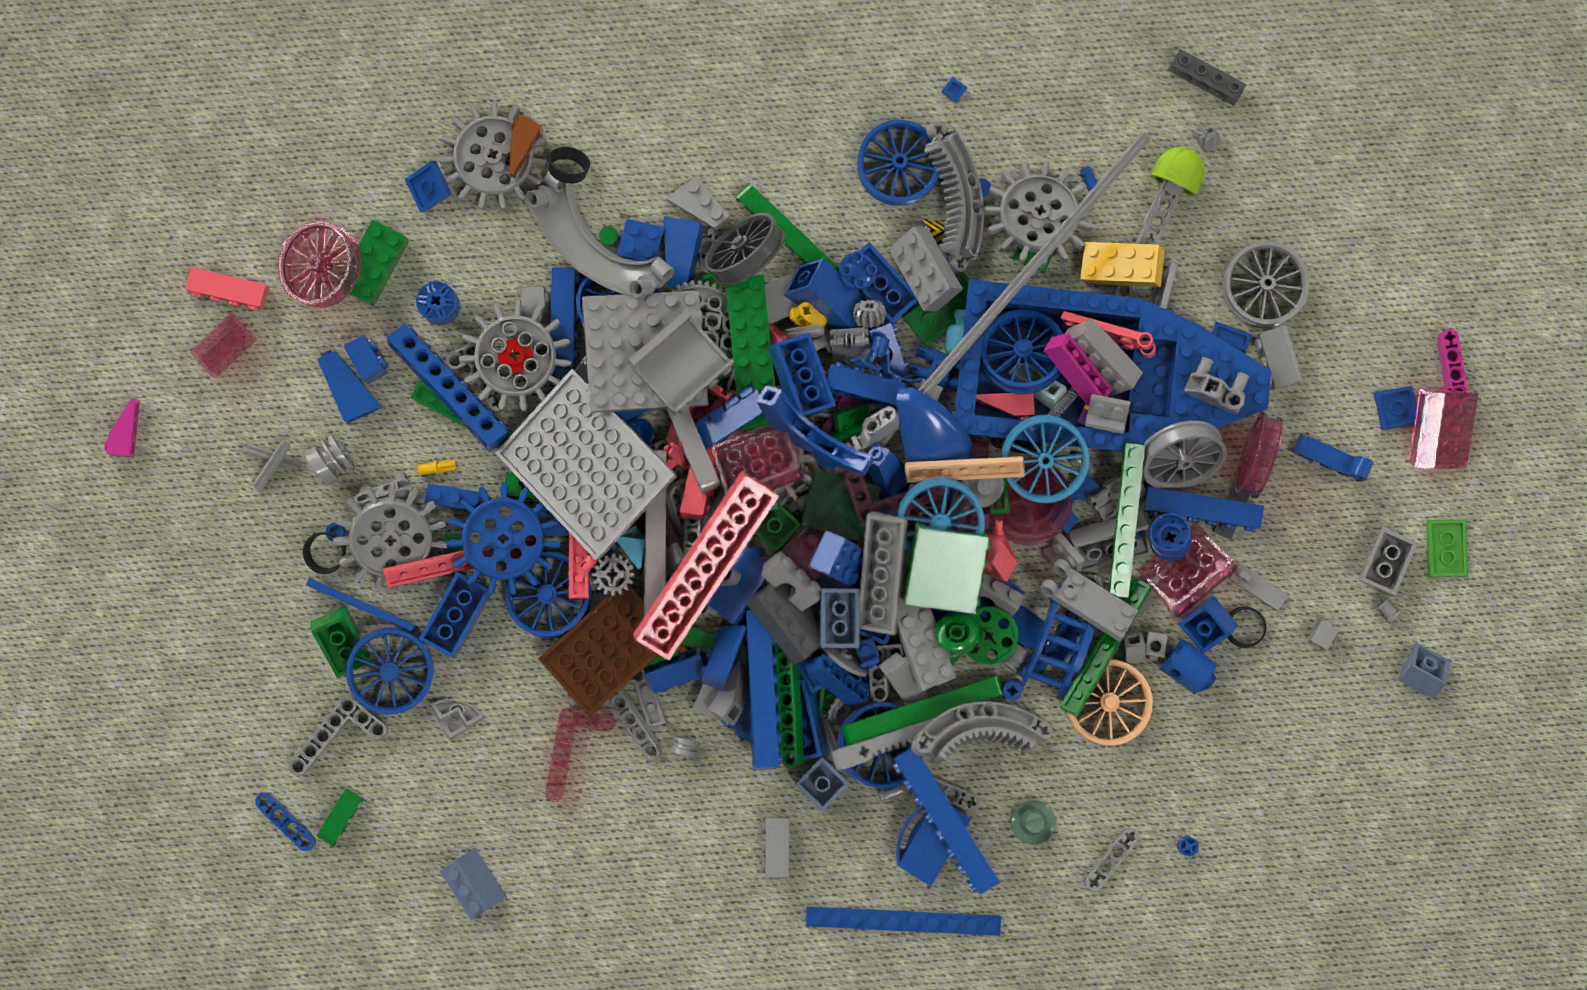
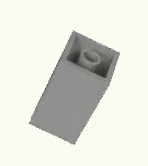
[765,271,799,326]

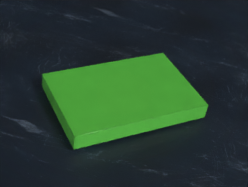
[1427,519,1468,577]

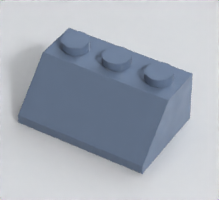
[820,589,859,648]
[439,848,507,921]

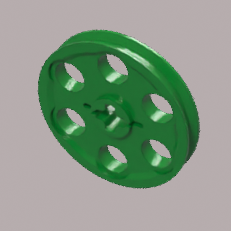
[967,606,1018,665]

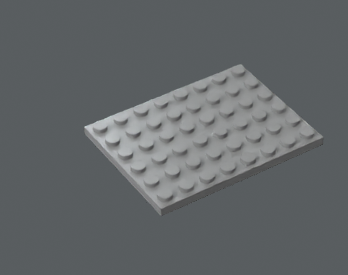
[495,369,677,561]

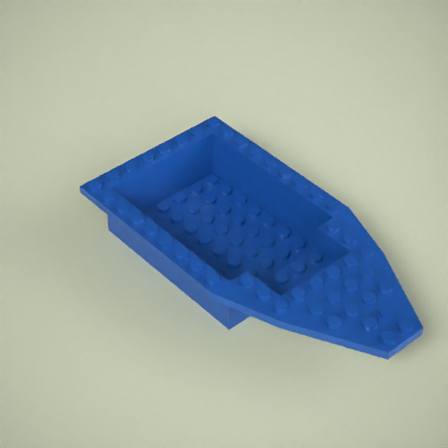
[954,279,1272,452]

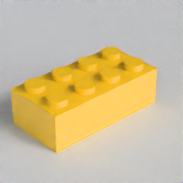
[1081,242,1165,287]

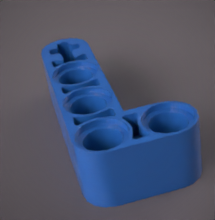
[1292,434,1374,482]
[806,655,870,706]

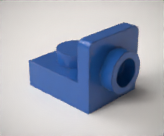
[856,637,881,669]

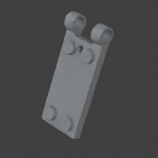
[1040,559,1138,642]

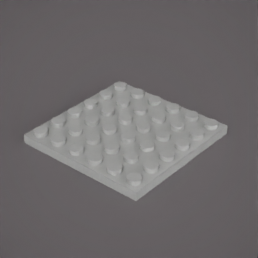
[582,291,708,413]

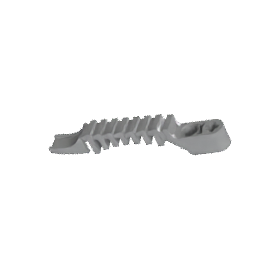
[777,407,900,506]

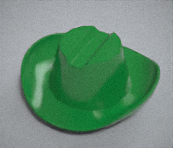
[934,612,979,655]

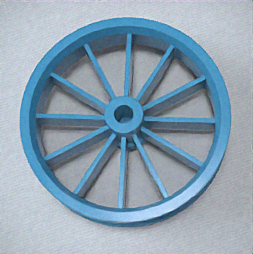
[1001,415,1089,503]
[897,478,985,554]

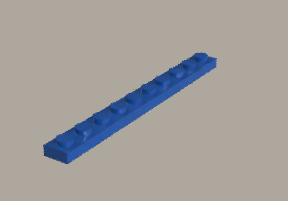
[806,906,1001,936]

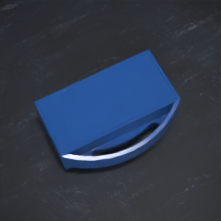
[896,807,971,886]

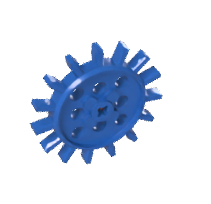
[446,482,560,595]

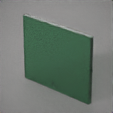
[801,468,881,543]

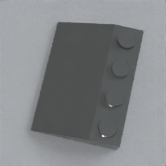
[746,583,820,665]

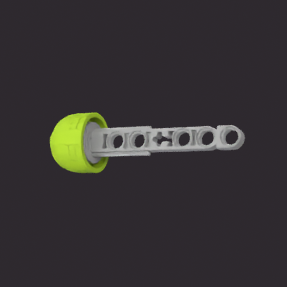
[1114,147,1205,297]

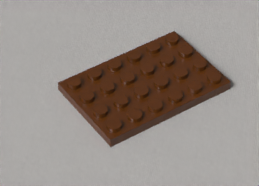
[538,583,659,717]

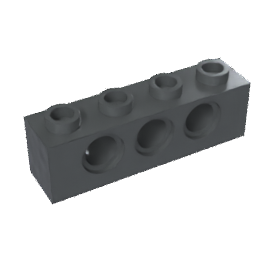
[1168,49,1247,106]

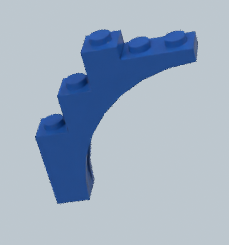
[757,386,874,476]

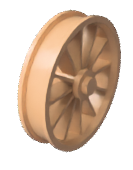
[1066,660,1153,745]

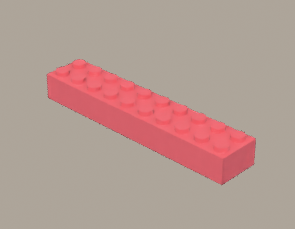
[634,471,778,660]

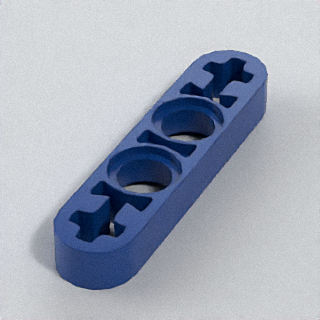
[255,793,316,851]

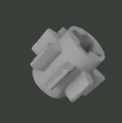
[1197,127,1221,151]

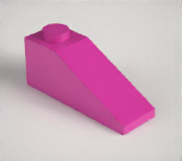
[104,398,140,458]

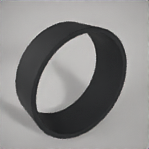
[549,147,590,184]
[303,532,346,574]
[1227,606,1267,648]

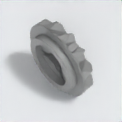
[827,698,853,725]

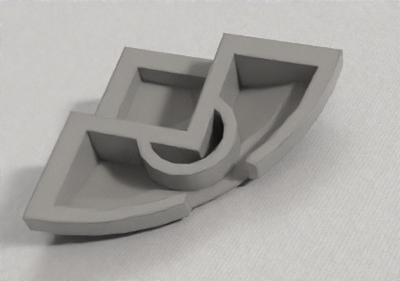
[430,699,484,741]

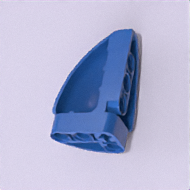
[897,388,974,483]

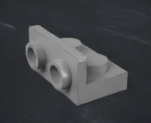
[1043,532,1085,579]

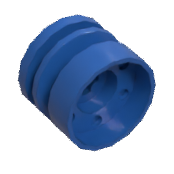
[416,281,460,326]
[1150,513,1191,562]

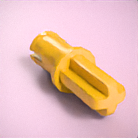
[417,459,457,476]

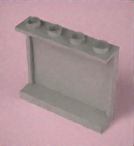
[628,310,734,416]

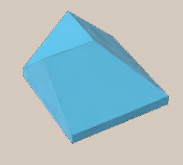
[617,526,645,571]

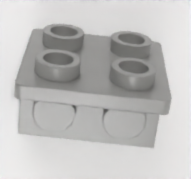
[1085,394,1130,433]

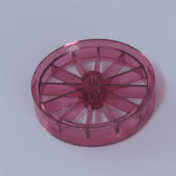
[278,221,361,308]
[1235,412,1283,499]

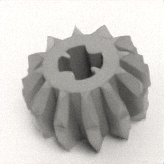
[853,300,886,329]

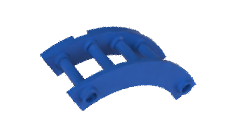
[1020,582,1095,701]

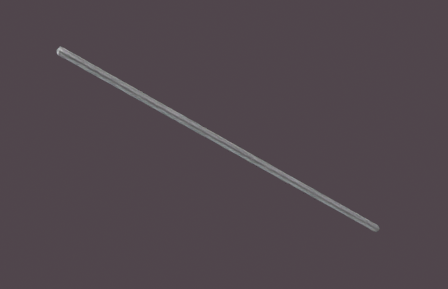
[774,132,1150,557]

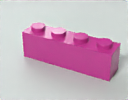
[1044,333,1112,406]

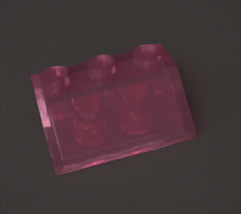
[190,312,258,378]

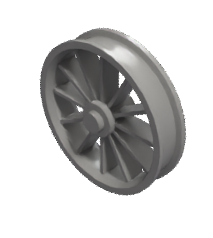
[1222,241,1310,327]
[1143,421,1227,490]

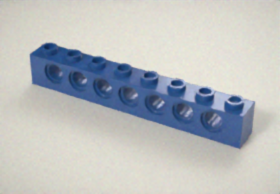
[387,323,507,453]

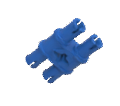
[909,345,960,391]

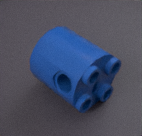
[1159,638,1217,694]

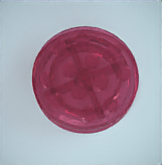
[986,458,1072,545]

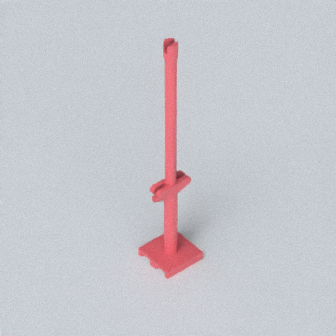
[579,384,734,573]

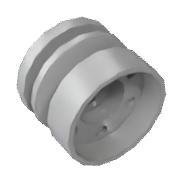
[304,434,355,486]

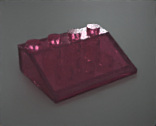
[1409,388,1479,469]
[711,424,805,494]
[1137,523,1236,618]

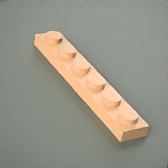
[905,457,1025,483]

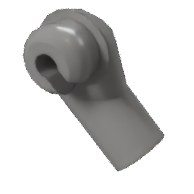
[1070,453,1097,476]

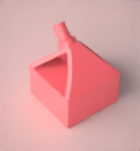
[983,520,1017,582]

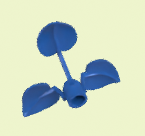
[836,335,923,383]

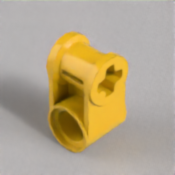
[789,302,827,338]

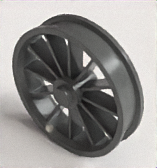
[704,213,785,286]

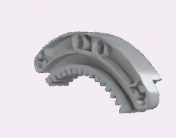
[924,121,984,274]
[911,702,1053,765]

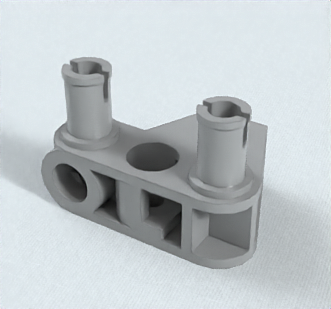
[1184,357,1249,414]
[354,471,412,524]

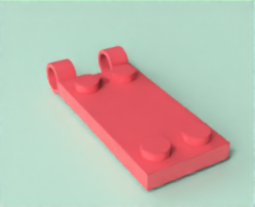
[1061,311,1156,358]

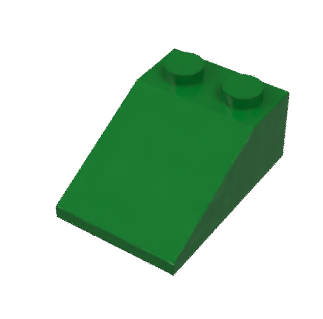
[310,605,372,678]

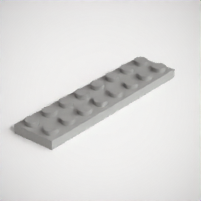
[897,548,956,691]

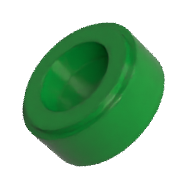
[599,226,619,246]

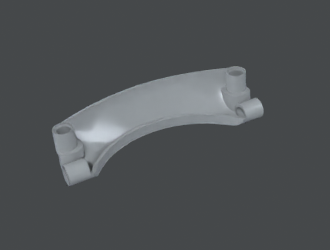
[525,171,674,298]

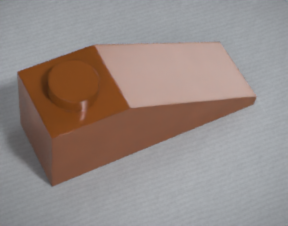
[509,114,543,179]

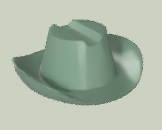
[1011,800,1055,845]

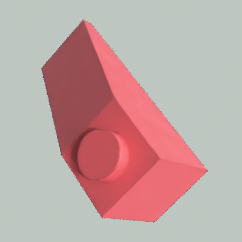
[976,393,1035,420]

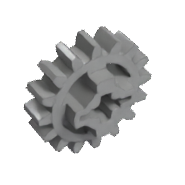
[592,553,635,596]

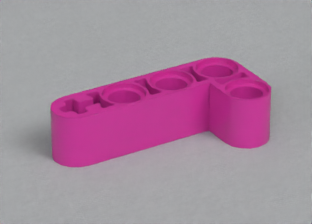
[1428,329,1468,407]

